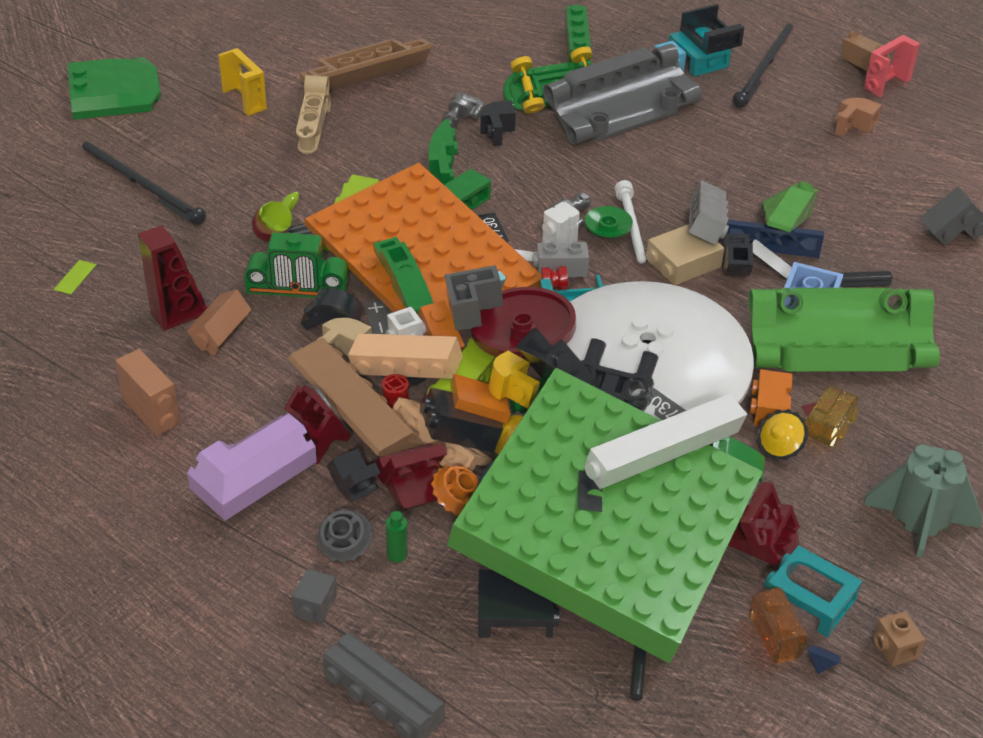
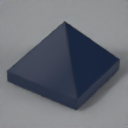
[808,645,842,674]

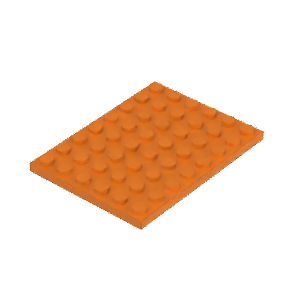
[305,162,542,331]

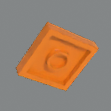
[450,373,511,424]

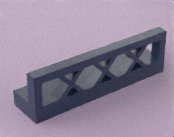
[727,219,824,258]

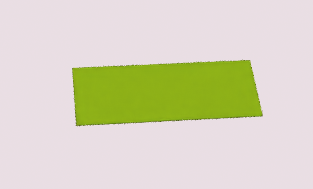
[53,260,97,295]

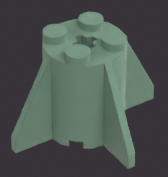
[864,444,983,558]

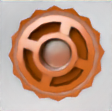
[431,465,478,516]

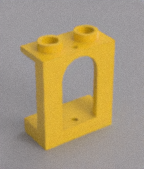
[218,48,267,116]

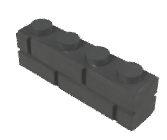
[323,633,445,738]

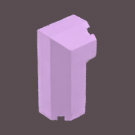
[187,413,316,521]

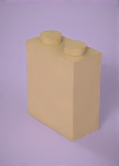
[646,224,725,285]

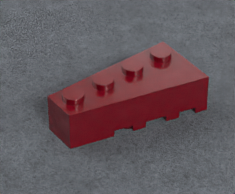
[138,225,208,331]

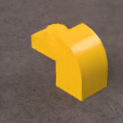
[488,351,540,409]

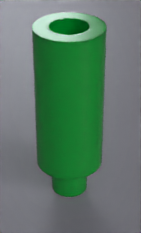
[385,511,408,562]

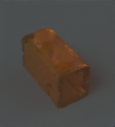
[749,587,808,664]

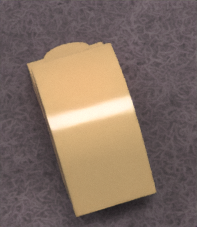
[317,318,372,356]

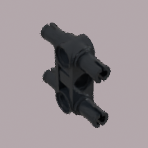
[581,338,659,412]

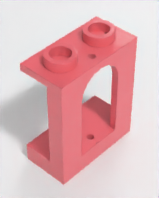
[864,35,920,97]

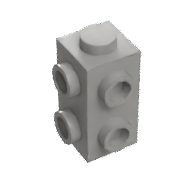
[532,241,589,278]

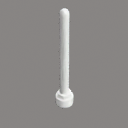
[614,180,646,264]

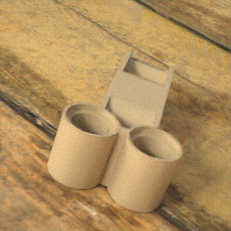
[296,75,331,154]

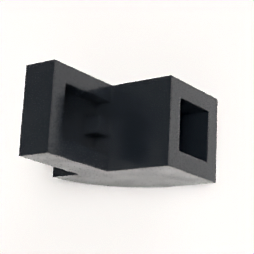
[480,100,516,146]
[722,233,753,277]
[300,288,364,330]
[327,449,380,501]

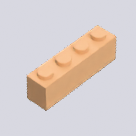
[348,333,463,379]

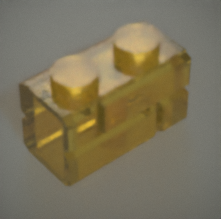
[806,385,860,447]

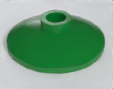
[585,206,633,238]

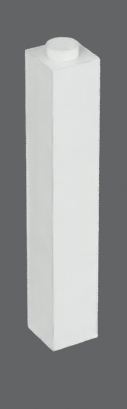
[584,394,747,489]

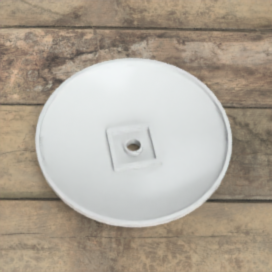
[567,281,754,421]

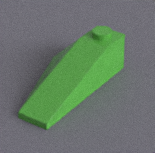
[761,181,818,232]

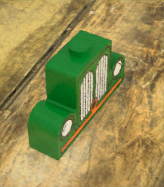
[244,233,349,298]

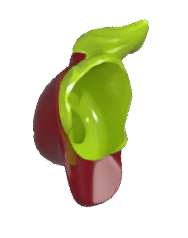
[252,192,299,242]

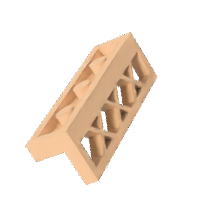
[393,398,492,472]

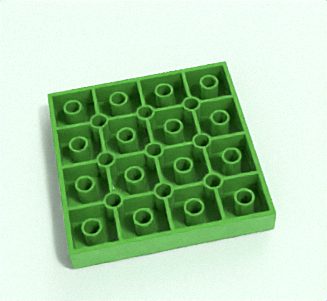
[447,368,763,664]

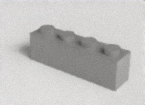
[689,180,729,245]

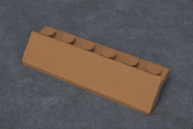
[300,38,432,90]
[288,337,425,457]

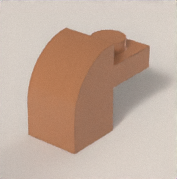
[835,98,882,137]

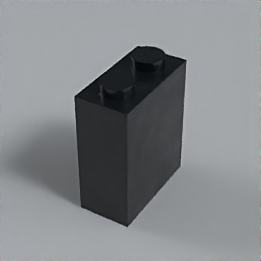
[420,387,503,453]

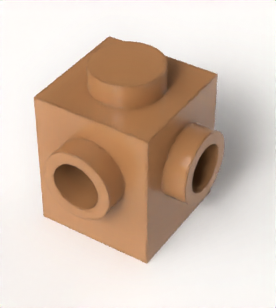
[873,611,925,667]

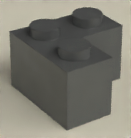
[920,186,983,245]
[444,265,504,330]

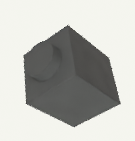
[292,569,337,624]

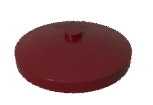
[471,287,576,360]

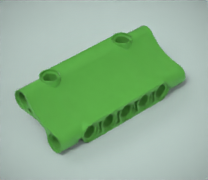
[748,287,940,372]

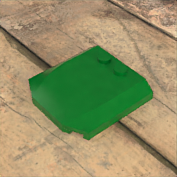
[68,57,161,120]

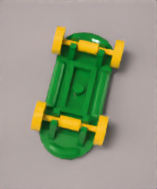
[503,47,593,114]

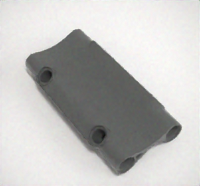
[543,44,702,145]

